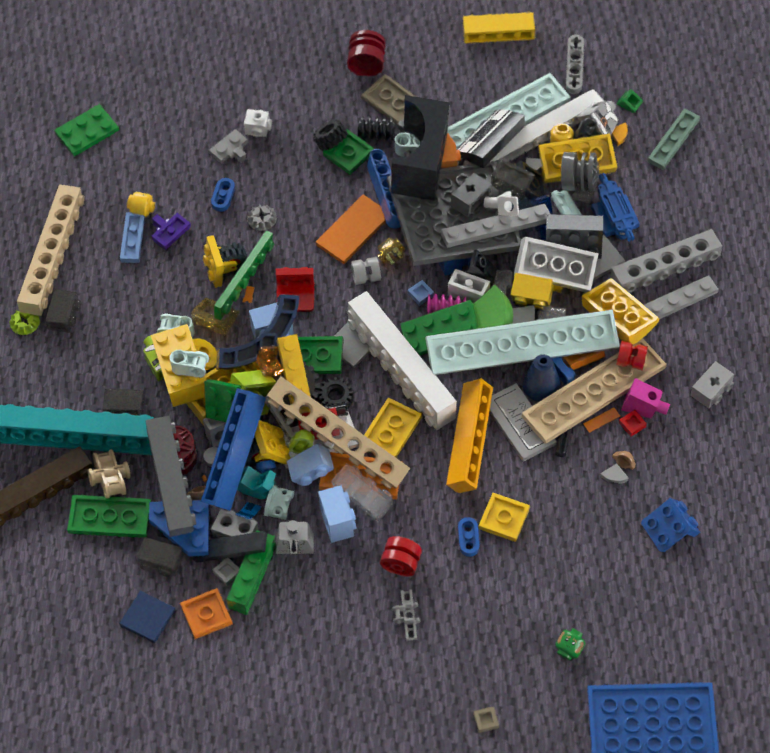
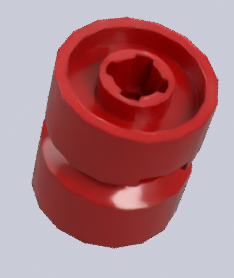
[616,341,648,371]

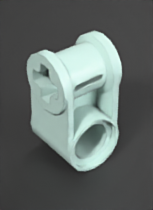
[157,314,195,337]
[170,350,209,378]

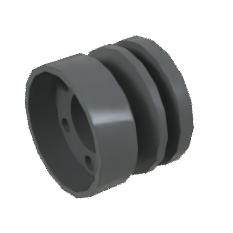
[561,152,599,191]

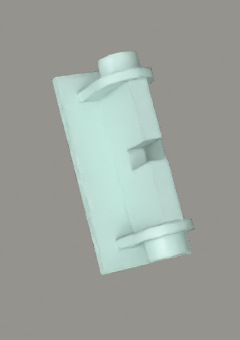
[551,190,582,215]

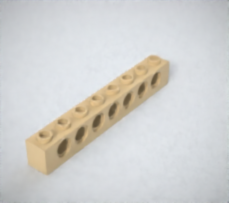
[17,184,84,316]
[267,376,410,489]

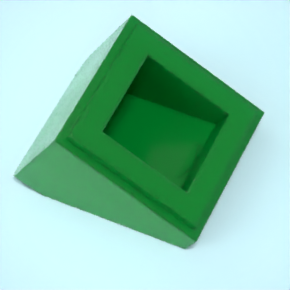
[616,89,643,113]

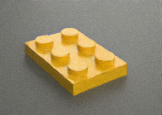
[364,398,422,458]

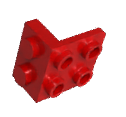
[276,267,314,312]

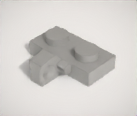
[209,129,248,164]

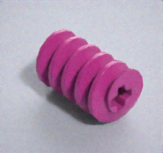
[427,294,467,314]

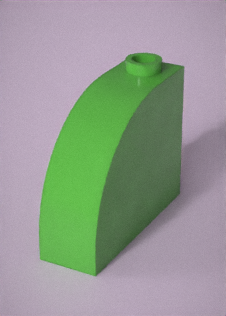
[473,285,513,329]

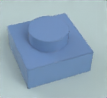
[408,280,434,306]

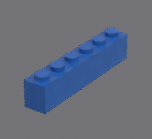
[201,388,266,511]

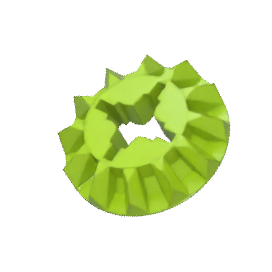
[9,310,40,335]

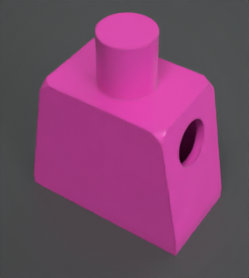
[621,378,670,419]

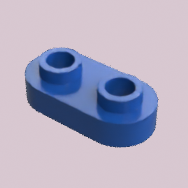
[211,178,235,212]
[552,357,576,385]
[458,517,480,557]

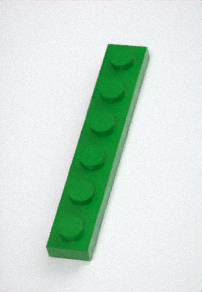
[214,231,274,320]

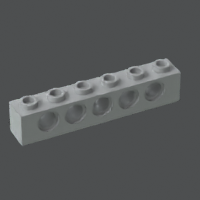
[610,229,722,293]

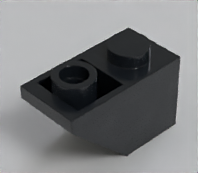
[466,249,497,285]

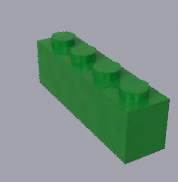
[226,530,276,615]

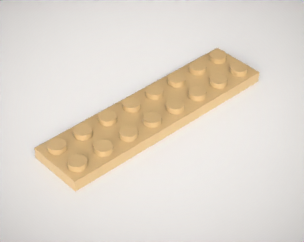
[521,338,666,444]

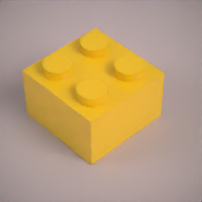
[511,273,554,310]

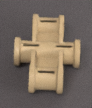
[88,449,130,499]

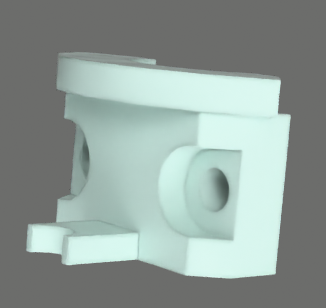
[264,485,294,520]

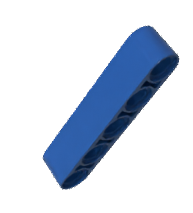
[367,149,401,229]

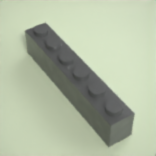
[146,416,196,537]

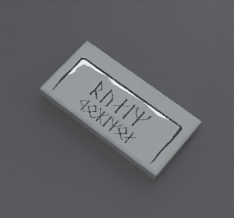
[489,383,557,462]

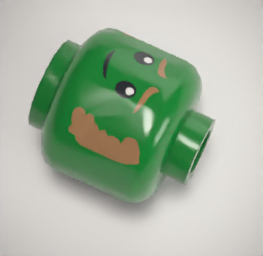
[555,628,586,660]

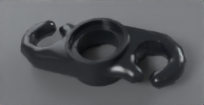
[574,117,597,139]

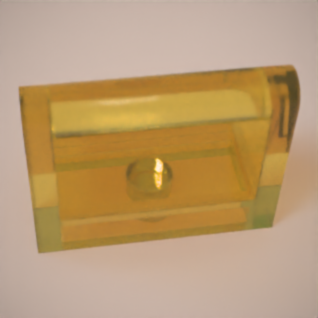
[191,297,240,336]

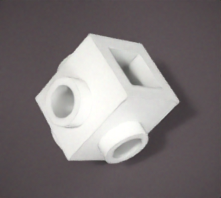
[244,109,272,137]

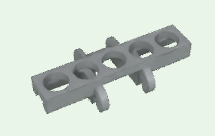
[265,395,295,441]
[392,590,420,641]

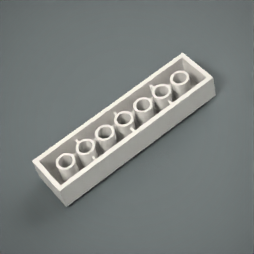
[347,291,456,430]

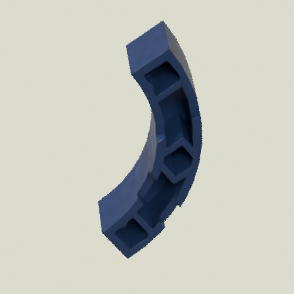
[216,294,300,370]

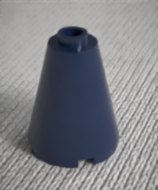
[523,354,561,402]

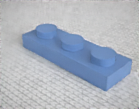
[120,212,145,263]

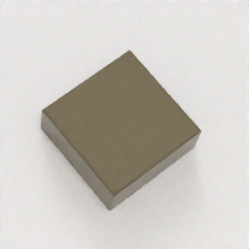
[473,706,499,733]

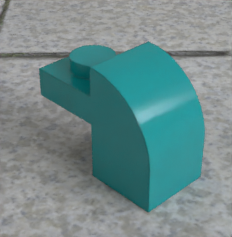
[237,466,276,499]

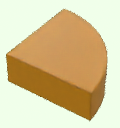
[611,123,628,146]

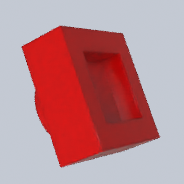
[619,410,647,437]

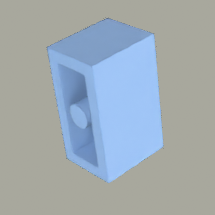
[287,443,334,486]

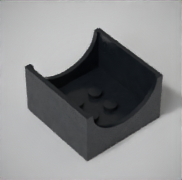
[391,95,450,201]

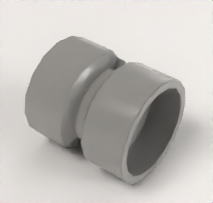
[351,257,381,285]

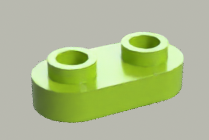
[288,430,315,454]

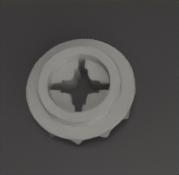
[247,204,277,231]

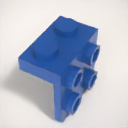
[641,498,701,552]

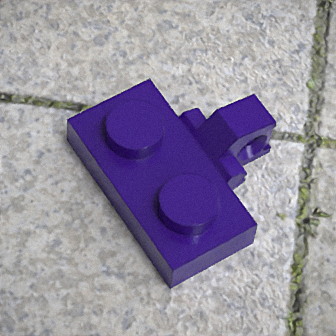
[152,213,191,250]

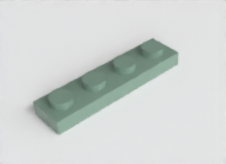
[648,109,700,170]

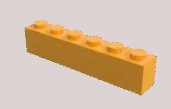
[446,378,493,493]

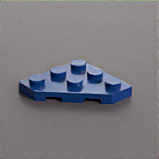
[149,500,210,556]

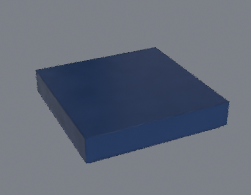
[119,591,175,643]

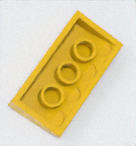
[539,133,617,183]
[582,278,659,345]

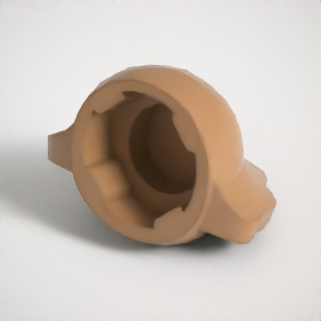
[612,451,636,470]
[187,486,206,501]

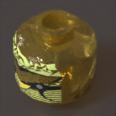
[377,237,405,265]

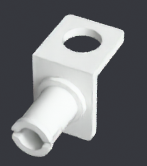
[484,191,519,216]

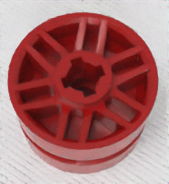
[380,536,422,577]

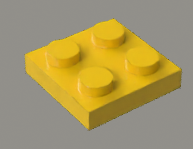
[479,493,530,542]

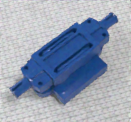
[591,173,640,242]

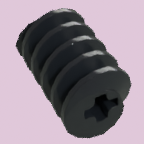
[357,116,395,141]

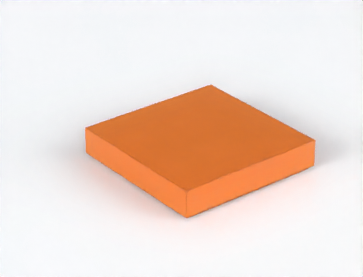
[180,588,233,639]

